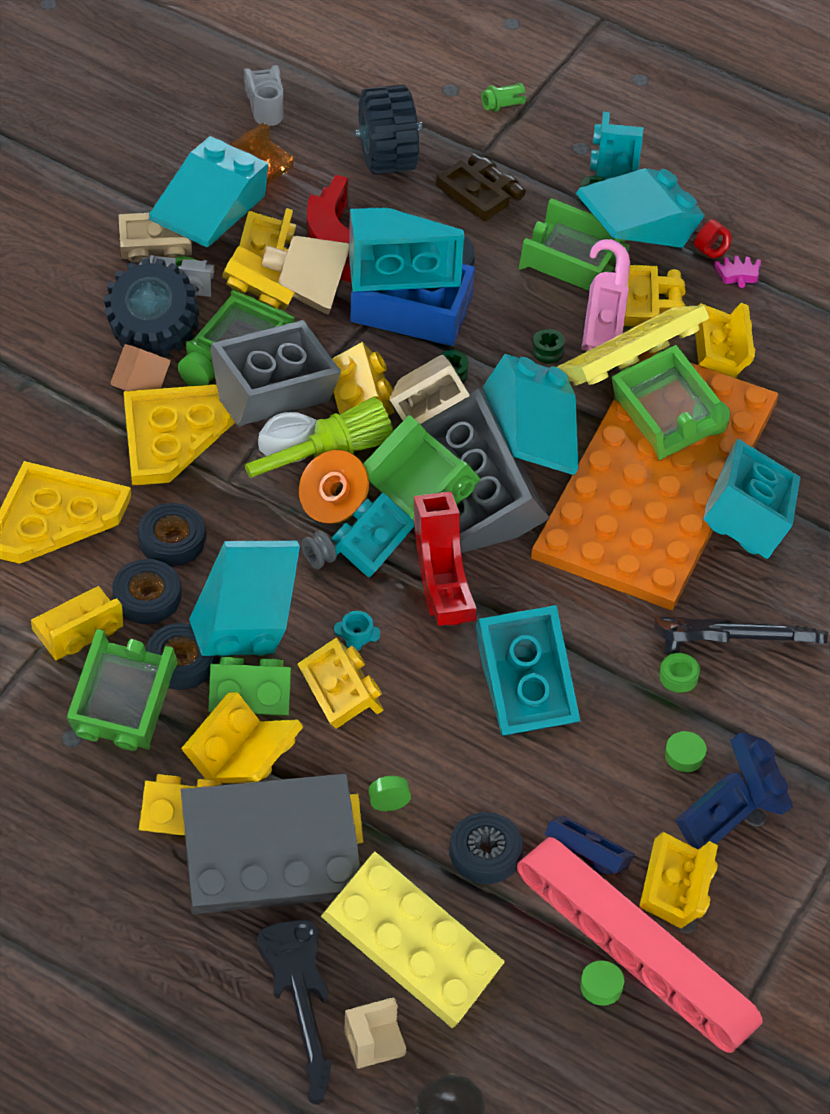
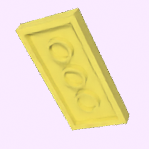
[557,305,710,385]
[321,851,505,1028]

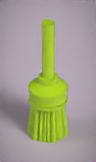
[245,396,393,478]

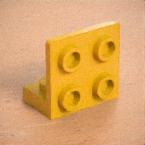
[181,692,303,784]

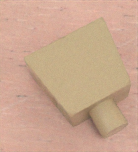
[261,236,349,315]
[390,355,470,424]

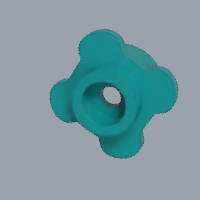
[334,611,380,651]

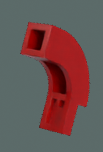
[306,175,352,283]
[413,491,476,626]

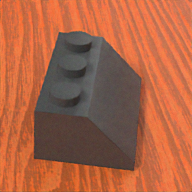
[210,320,341,426]

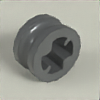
[301,530,336,569]

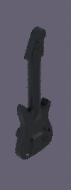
[654,615,828,654]
[257,920,331,1105]

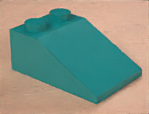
[149,136,268,248]
[576,168,705,248]
[349,207,464,292]
[482,354,578,475]
[703,439,800,559]
[189,541,300,657]
[474,605,580,736]

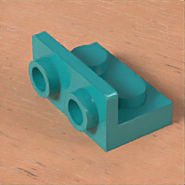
[590,112,643,180]
[331,493,415,578]

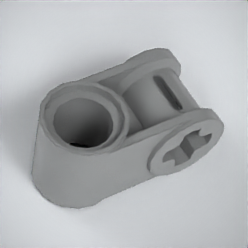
[244,65,284,126]

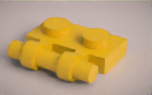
[623,265,686,326]

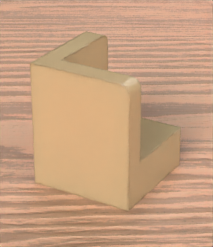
[344,998,406,1069]

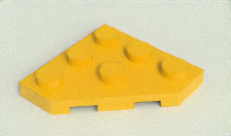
[123,384,235,486]
[0,461,132,564]

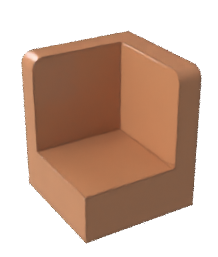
[111,344,171,391]

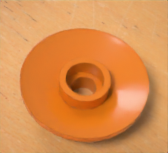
[299,450,369,524]

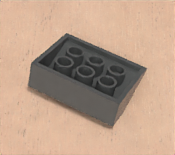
[420,389,550,553]
[181,774,360,914]

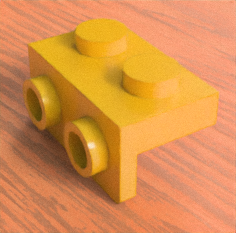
[239,208,296,258]
[222,246,295,311]
[695,303,755,378]
[332,342,395,416]
[139,774,222,836]
[639,832,718,929]

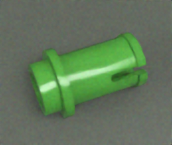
[481,82,526,112]

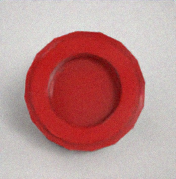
[693,218,731,258]

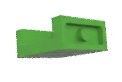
[364,415,481,520]

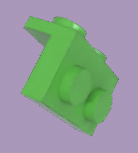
[208,657,292,716]

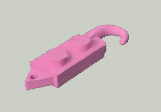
[581,239,630,352]

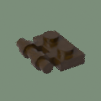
[436,153,526,222]

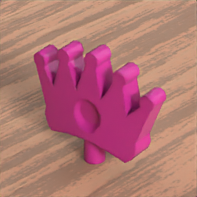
[714,256,761,288]

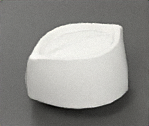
[258,412,316,463]

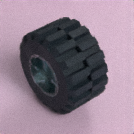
[354,84,423,175]
[104,258,200,358]

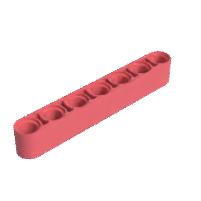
[517,837,763,1053]

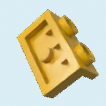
[31,586,124,660]
[298,637,384,729]

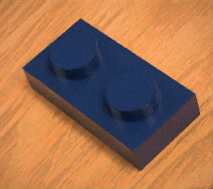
[730,732,793,815]
[675,773,757,849]
[544,815,635,875]

